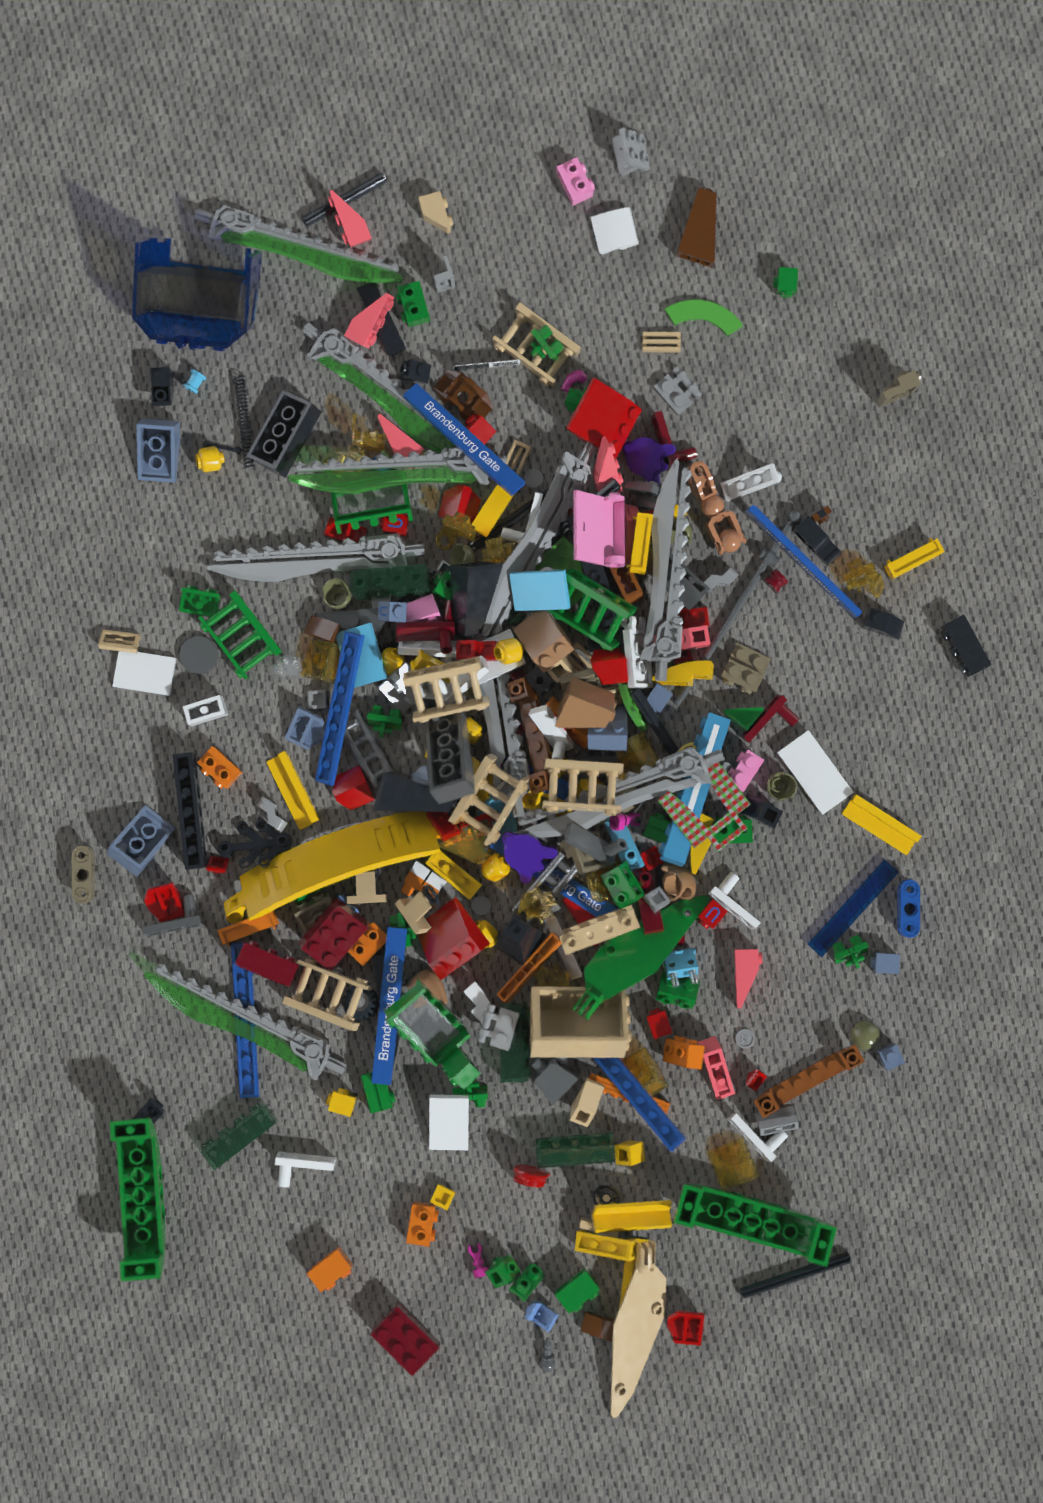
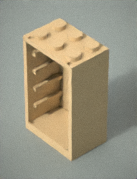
[529,987,631,1058]

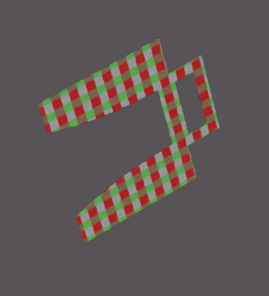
[658,762,750,852]

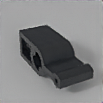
[793,516,842,566]

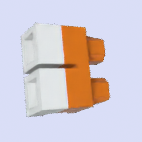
[401,861,447,897]

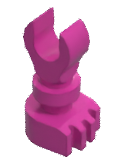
[609,812,641,831]
[468,1243,490,1278]

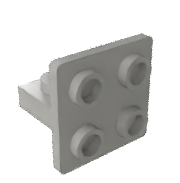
[612,127,650,175]
[378,662,425,713]

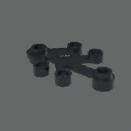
[217,819,292,871]

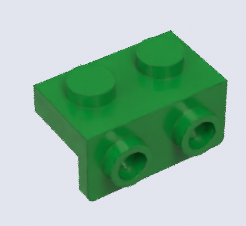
[179,585,222,617]
[656,971,700,1009]

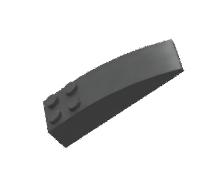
[424,699,475,804]

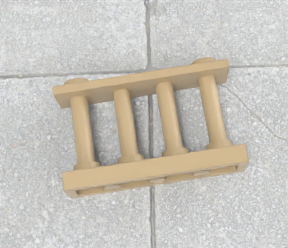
[493,303,581,387]
[403,656,490,723]
[448,753,530,846]
[542,759,623,816]
[559,904,640,955]
[282,957,373,1031]

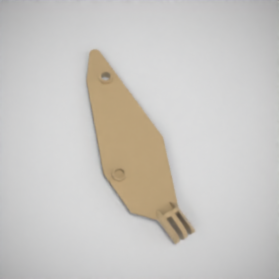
[610,1241,666,1418]

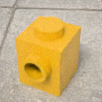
[326,1088,357,1117]
[614,1140,645,1166]

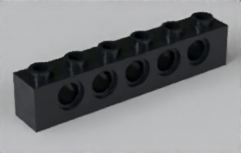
[565,514,616,627]
[172,752,208,870]

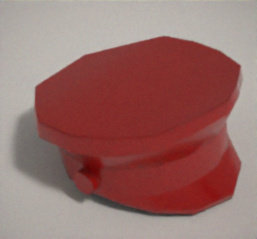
[513,1164,550,1188]

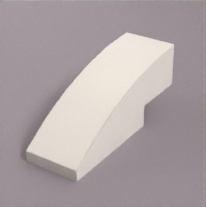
[464,980,497,1031]

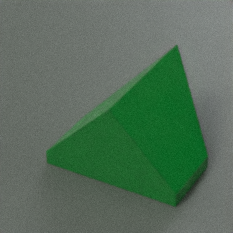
[723,707,763,732]

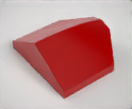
[438,484,481,524]
[590,648,628,685]
[332,765,375,810]
[144,882,185,923]
[667,1311,705,1346]

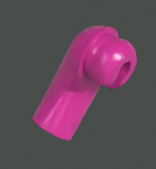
[560,370,587,393]

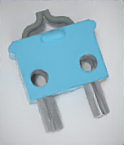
[662,946,698,987]

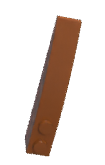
[594,494,643,604]

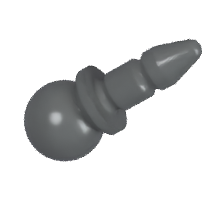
[540,1337,555,1373]

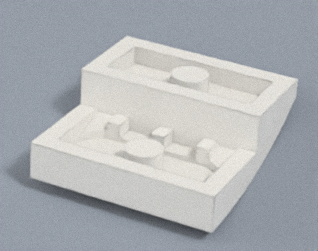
[591,207,639,254]

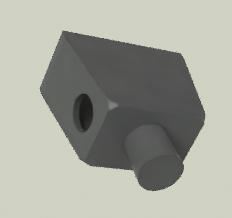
[531,1057,578,1105]

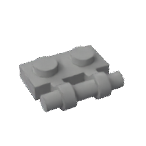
[653,366,702,416]
[477,1003,520,1051]

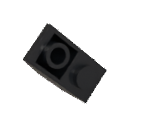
[151,367,174,406]
[741,794,784,829]

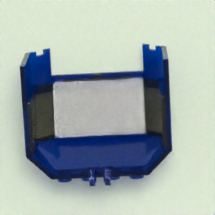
[132,237,262,351]

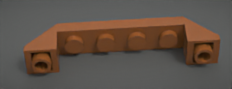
[507,678,552,795]
[753,1044,865,1118]

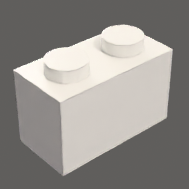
[182,695,228,726]

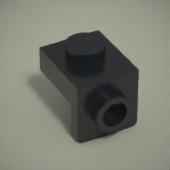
[400,359,431,384]
[133,1098,165,1124]

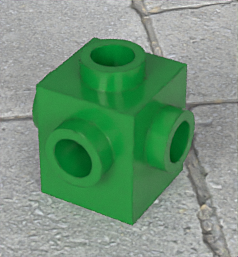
[431,571,452,602]
[485,1254,521,1288]

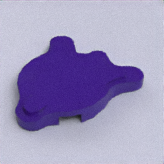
[623,437,676,485]
[502,831,557,884]

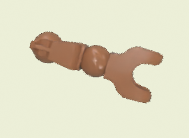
[686,461,746,556]

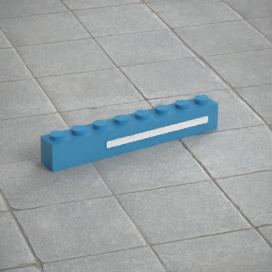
[659,712,731,867]

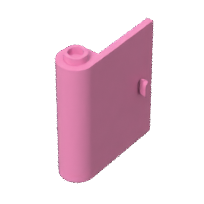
[574,490,625,568]

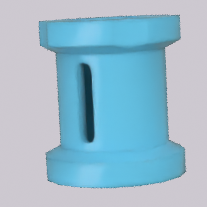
[182,369,206,394]

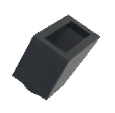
[862,608,904,640]

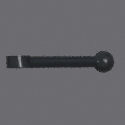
[203,441,242,455]

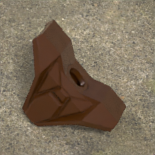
[432,370,493,420]

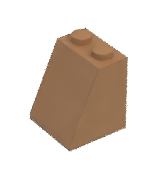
[513,610,574,673]
[555,677,617,728]

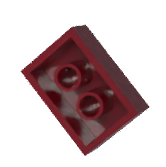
[299,897,368,971]
[235,940,299,987]
[370,1302,440,1376]

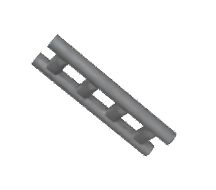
[344,710,394,789]
[512,851,578,925]

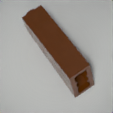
[676,187,717,268]

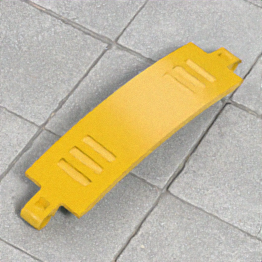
[223,811,462,923]

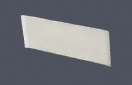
[543,915,582,980]

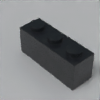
[940,615,992,677]

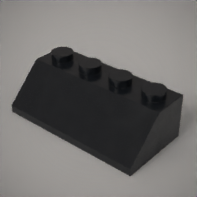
[246,390,322,478]

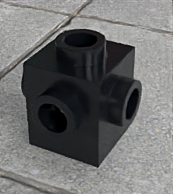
[524,666,555,694]

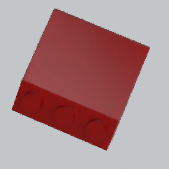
[566,378,642,458]
[417,897,490,981]

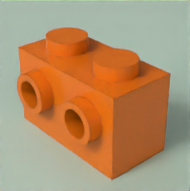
[197,746,243,789]
[348,922,387,966]
[662,1035,705,1069]
[406,1201,439,1247]
[306,1246,353,1292]

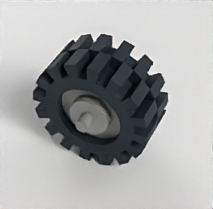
[342,986,379,1021]

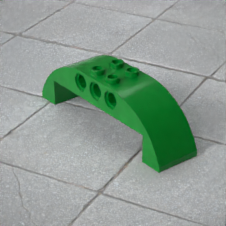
[110,1118,166,1282]
[674,1183,837,1267]

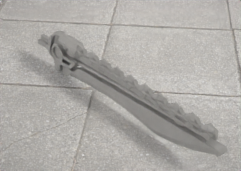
[481,443,596,636]
[640,460,692,681]
[207,533,425,582]
[470,630,531,818]
[516,747,725,838]

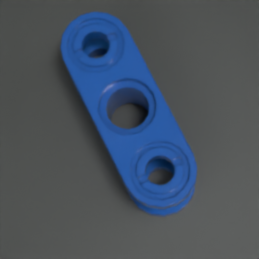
[897,880,920,938]

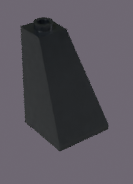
[450,561,503,639]
[373,771,460,812]
[494,914,546,965]

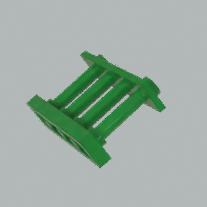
[547,568,637,651]
[198,590,283,680]

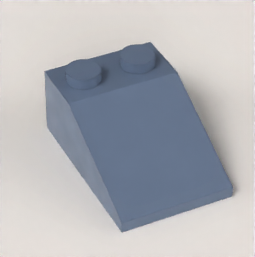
[136,418,180,483]
[588,704,627,750]
[107,805,176,877]

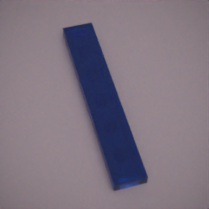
[807,859,899,957]

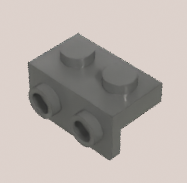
[625,480,661,510]

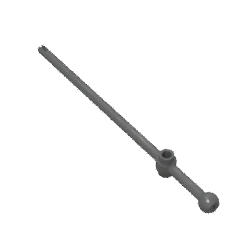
[674,510,802,706]

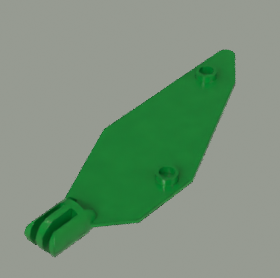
[572,895,709,1021]

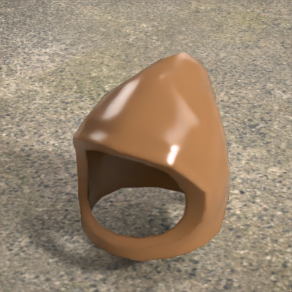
[661,864,696,901]
[405,970,448,1008]

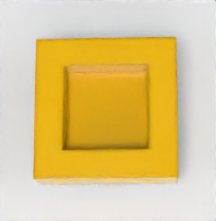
[430,1183,456,1210]

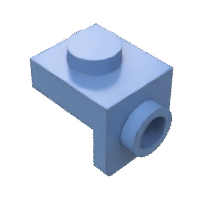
[525,1301,559,1332]

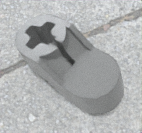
[704,567,739,594]
[257,796,288,832]

